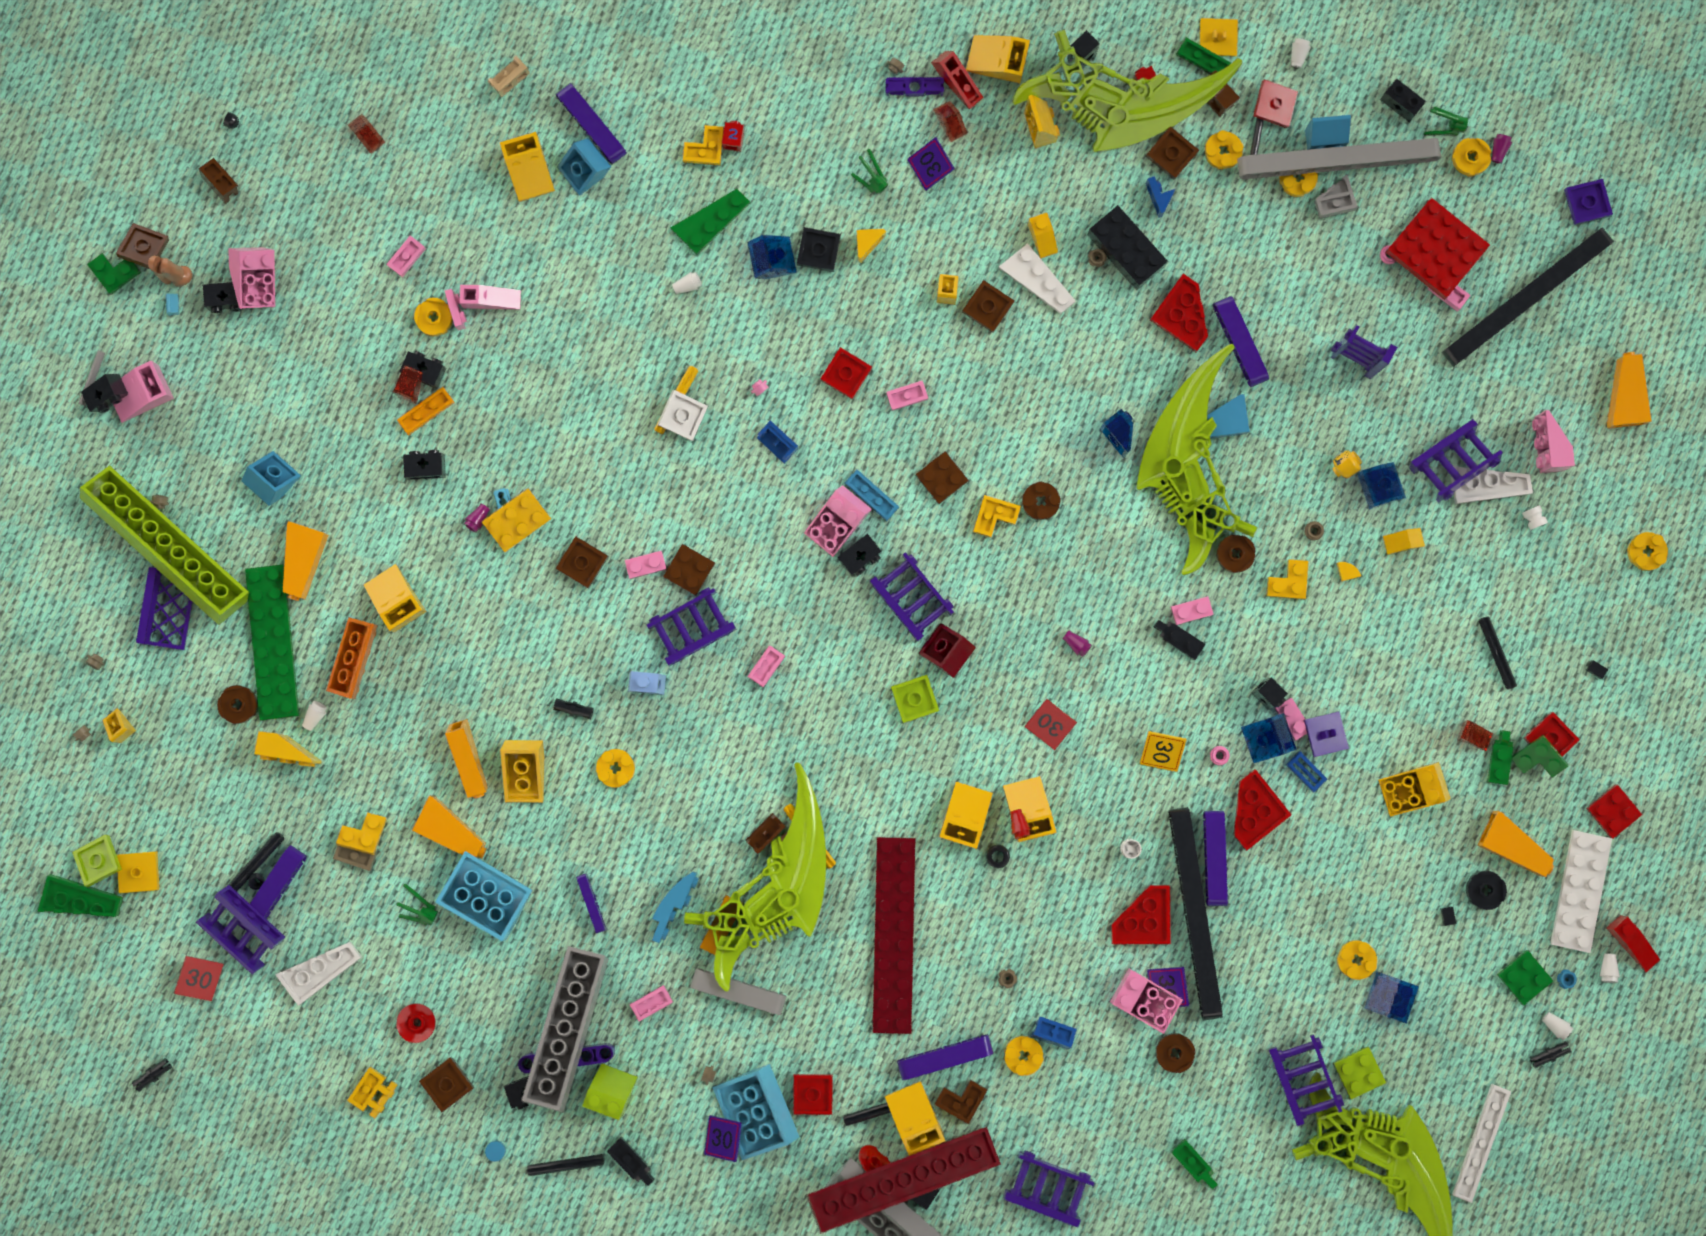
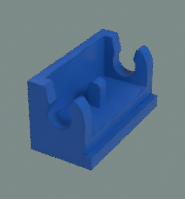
[757,420,799,464]
[1031,1016,1077,1050]

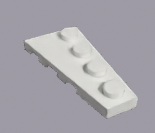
[998,244,1076,314]
[1451,466,1533,504]
[275,942,362,1006]

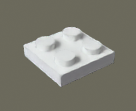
[657,390,708,441]

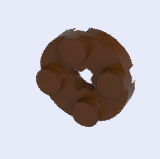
[1022,481,1061,520]
[1216,535,1256,573]
[217,685,258,724]
[1156,1033,1195,1073]

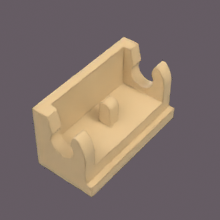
[488,56,530,97]

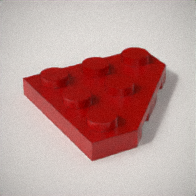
[1150,273,1208,353]
[1233,769,1292,851]
[1111,885,1171,944]

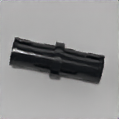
[553,698,594,720]
[1529,1041,1572,1069]
[132,1058,172,1092]

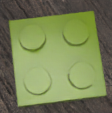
[891,675,940,723]
[72,834,122,887]
[1333,1046,1386,1100]

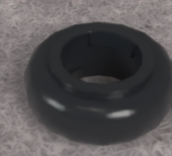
[986,844,1010,869]

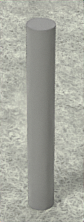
[78,350,105,406]

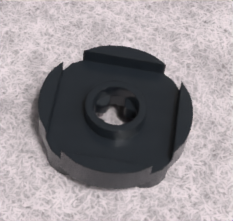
[1466,871,1507,910]

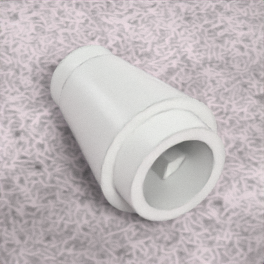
[1290,38,1311,68]
[672,272,702,294]
[302,701,327,731]
[1600,954,1620,983]
[1542,1012,1573,1040]

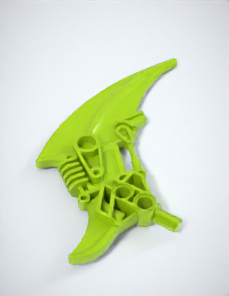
[1012,29,1242,152]
[1137,344,1258,575]
[684,762,826,992]
[1292,1072,1453,1236]

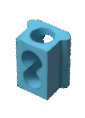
[166,294,179,316]
[494,488,511,509]

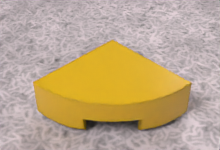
[1337,562,1361,582]

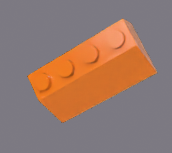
[326,617,378,699]

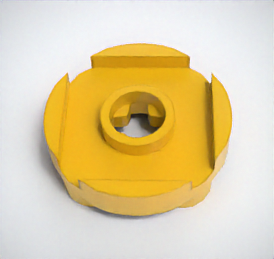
[1205,130,1243,169]
[1451,138,1491,177]
[1279,172,1318,197]
[414,298,453,336]
[1627,532,1668,571]
[596,749,635,787]
[1337,940,1377,980]
[1004,1036,1043,1076]

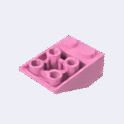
[228,247,275,308]
[114,361,174,423]
[1532,410,1575,473]
[804,485,872,557]
[1110,968,1183,1034]

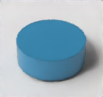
[485,1141,506,1162]

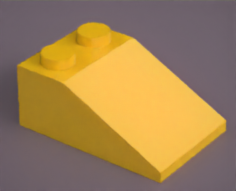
[1024,95,1060,148]
[500,740,544,803]

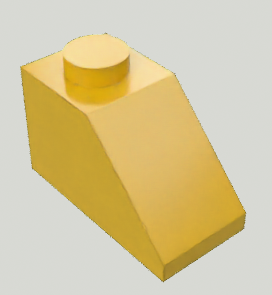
[1028,212,1058,259]

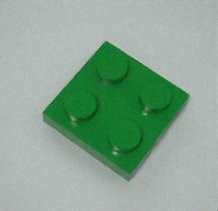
[1497,950,1553,1006]

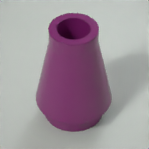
[1491,134,1512,164]
[464,503,490,533]
[1063,630,1092,657]

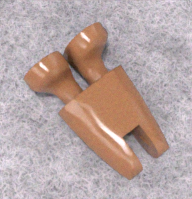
[148,256,193,287]

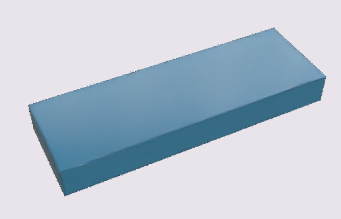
[844,469,899,522]

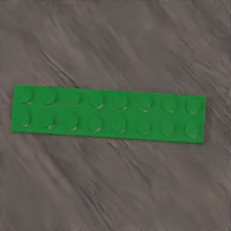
[245,564,300,721]

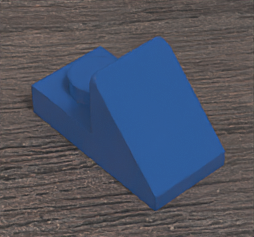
[1145,176,1175,218]

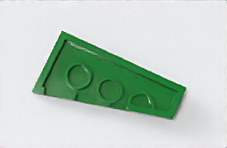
[670,189,750,255]
[37,874,123,917]

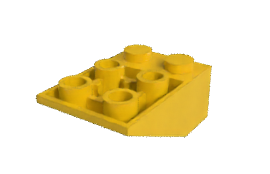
[966,35,1030,83]
[500,132,555,202]
[364,564,427,633]
[254,731,322,767]
[1378,762,1451,817]
[1003,776,1057,842]
[939,782,993,849]
[885,1081,945,1156]

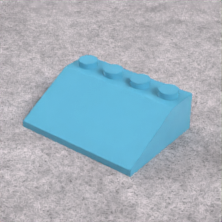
[435,851,532,941]
[712,1064,799,1160]

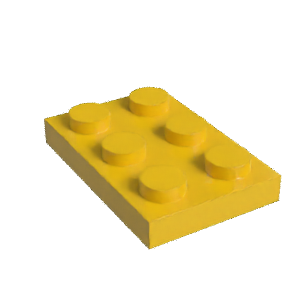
[482,488,551,552]

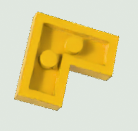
[683,125,724,166]
[973,495,1021,537]
[1266,559,1308,599]
[336,812,387,855]

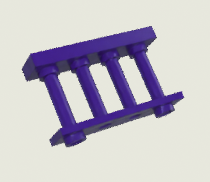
[1331,325,1398,379]
[1410,419,1503,503]
[870,552,954,642]
[647,587,737,666]
[196,885,285,975]
[1269,1034,1344,1126]
[1003,1150,1094,1227]

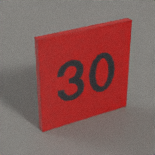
[1024,699,1077,750]
[174,956,224,1001]

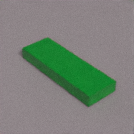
[1176,37,1231,74]

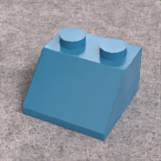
[1305,115,1351,150]
[557,138,611,196]
[241,451,301,506]

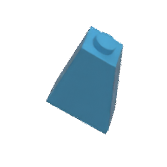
[1207,394,1250,439]

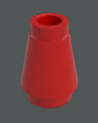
[1010,809,1031,839]

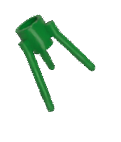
[1423,107,1468,136]
[851,149,888,194]
[396,884,438,925]

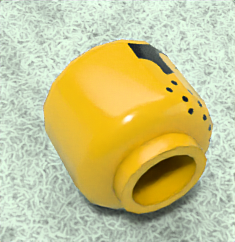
[1332,450,1362,479]

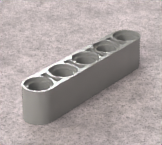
[690,968,787,1015]

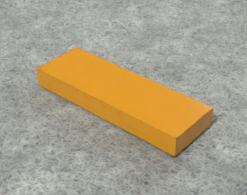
[397,387,455,436]
[699,895,737,955]

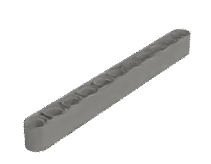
[1237,138,1441,179]

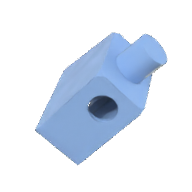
[628,671,666,695]

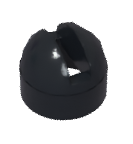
[223,112,239,129]
[248,872,264,890]

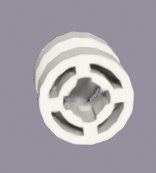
[1522,505,1548,530]
[1120,839,1142,859]

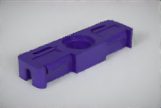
[886,77,944,96]
[576,873,607,934]

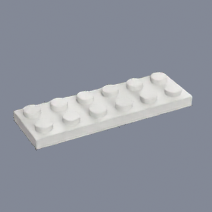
[1550,830,1612,953]

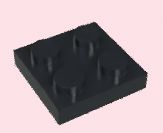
[797,227,841,272]

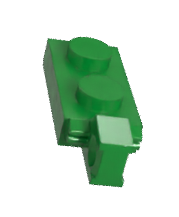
[1487,730,1513,785]
[1170,1138,1218,1190]

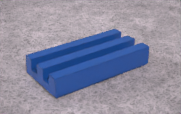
[1286,751,1327,793]

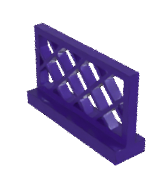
[136,567,193,650]

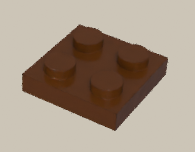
[1146,126,1199,180]
[116,223,169,269]
[962,280,1015,333]
[915,451,969,504]
[556,536,609,589]
[663,544,716,596]
[419,1056,475,1112]

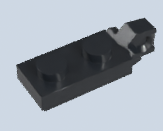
[1153,620,1206,661]
[607,1136,655,1186]

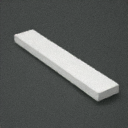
[1452,1084,1511,1203]

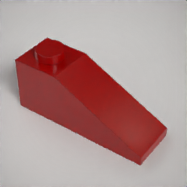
[931,51,984,109]
[1606,915,1660,973]

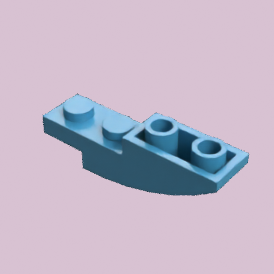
[652,872,699,943]

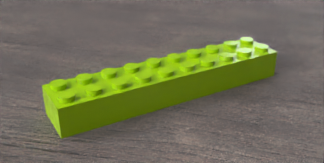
[80,465,249,625]

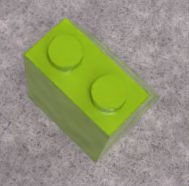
[582,1063,638,1120]

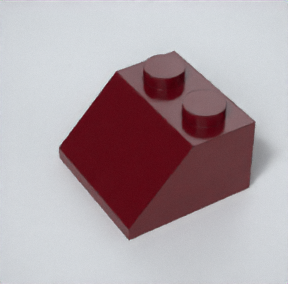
[918,623,976,678]

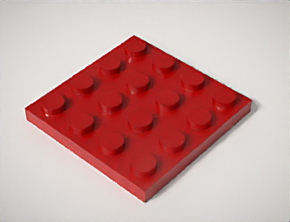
[1385,197,1490,300]

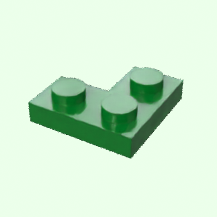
[87,253,142,295]
[1512,735,1569,778]

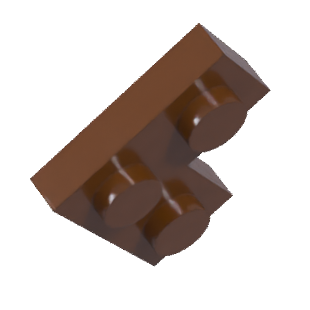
[934,1079,988,1125]

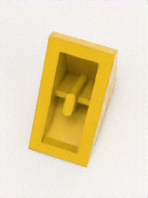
[857,229,886,263]
[937,274,958,305]
[1383,528,1425,555]
[103,708,136,743]

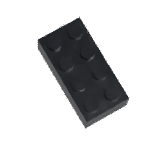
[1087,205,1168,291]

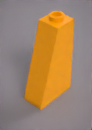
[1607,352,1652,429]
[283,521,329,601]
[445,719,488,799]
[412,795,487,859]
[1477,811,1554,877]

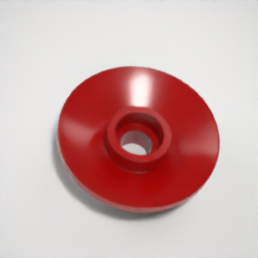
[396,1003,436,1043]
[858,1145,890,1172]

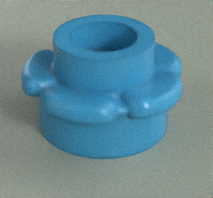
[1557,969,1577,989]

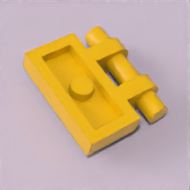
[347,1067,398,1118]

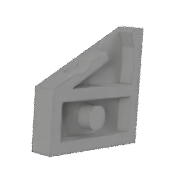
[1315,175,1358,219]

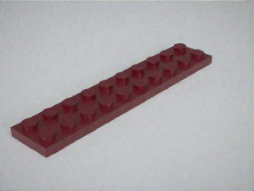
[873,837,916,1034]
[806,1127,1001,1234]

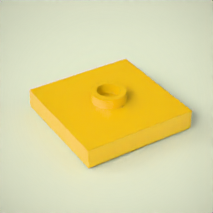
[117,851,159,893]

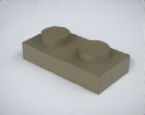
[333,846,377,871]

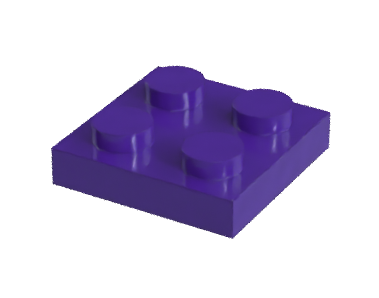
[1564,179,1613,225]

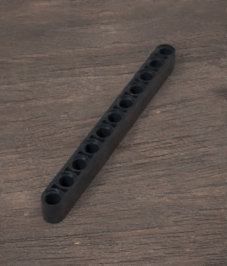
[1441,227,1615,367]
[1168,807,1223,1021]

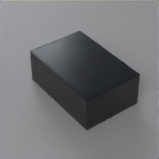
[1586,660,1608,679]
[1440,906,1456,926]

